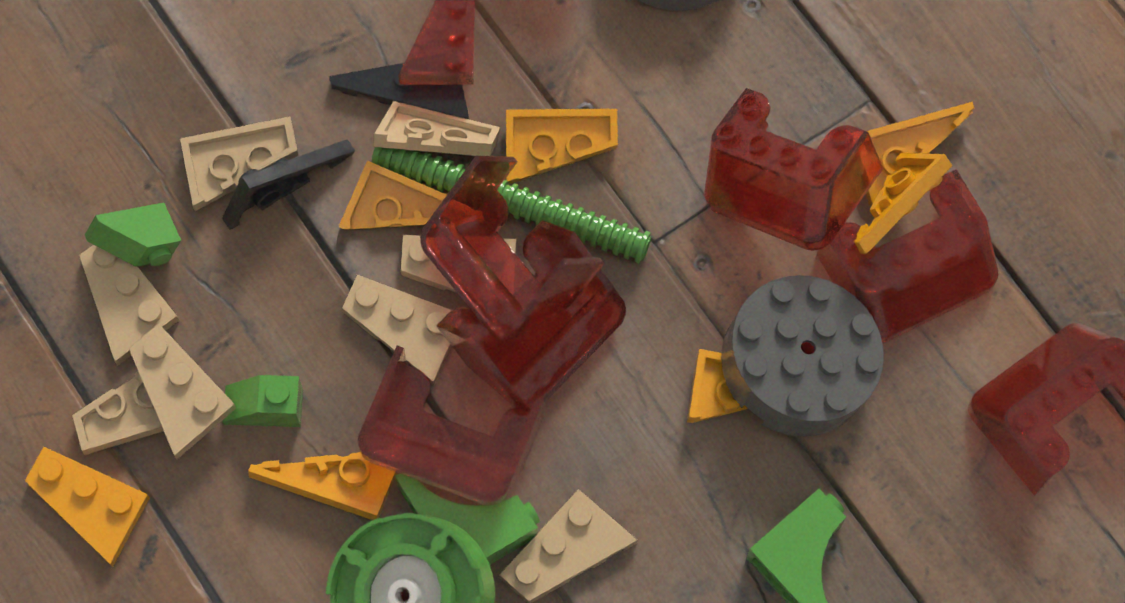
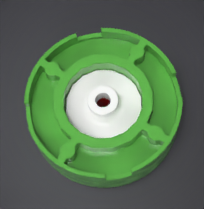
[326,513,495,603]

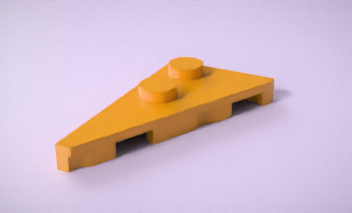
[848,102,975,206]
[854,153,953,254]
[338,161,489,230]
[687,349,748,423]
[248,449,404,520]

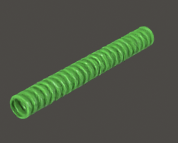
[371,147,652,264]

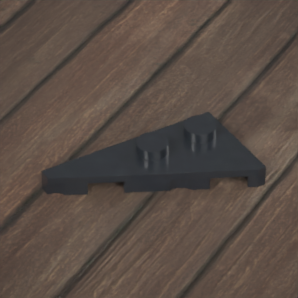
[329,53,469,119]
[222,139,355,230]

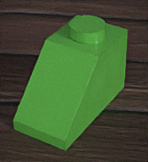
[85,203,181,267]
[223,375,303,427]

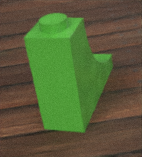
[395,468,540,565]
[746,488,846,603]

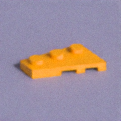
[506,109,618,185]
[25,447,150,567]

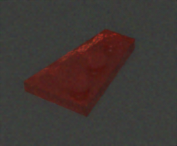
[399,0,475,85]

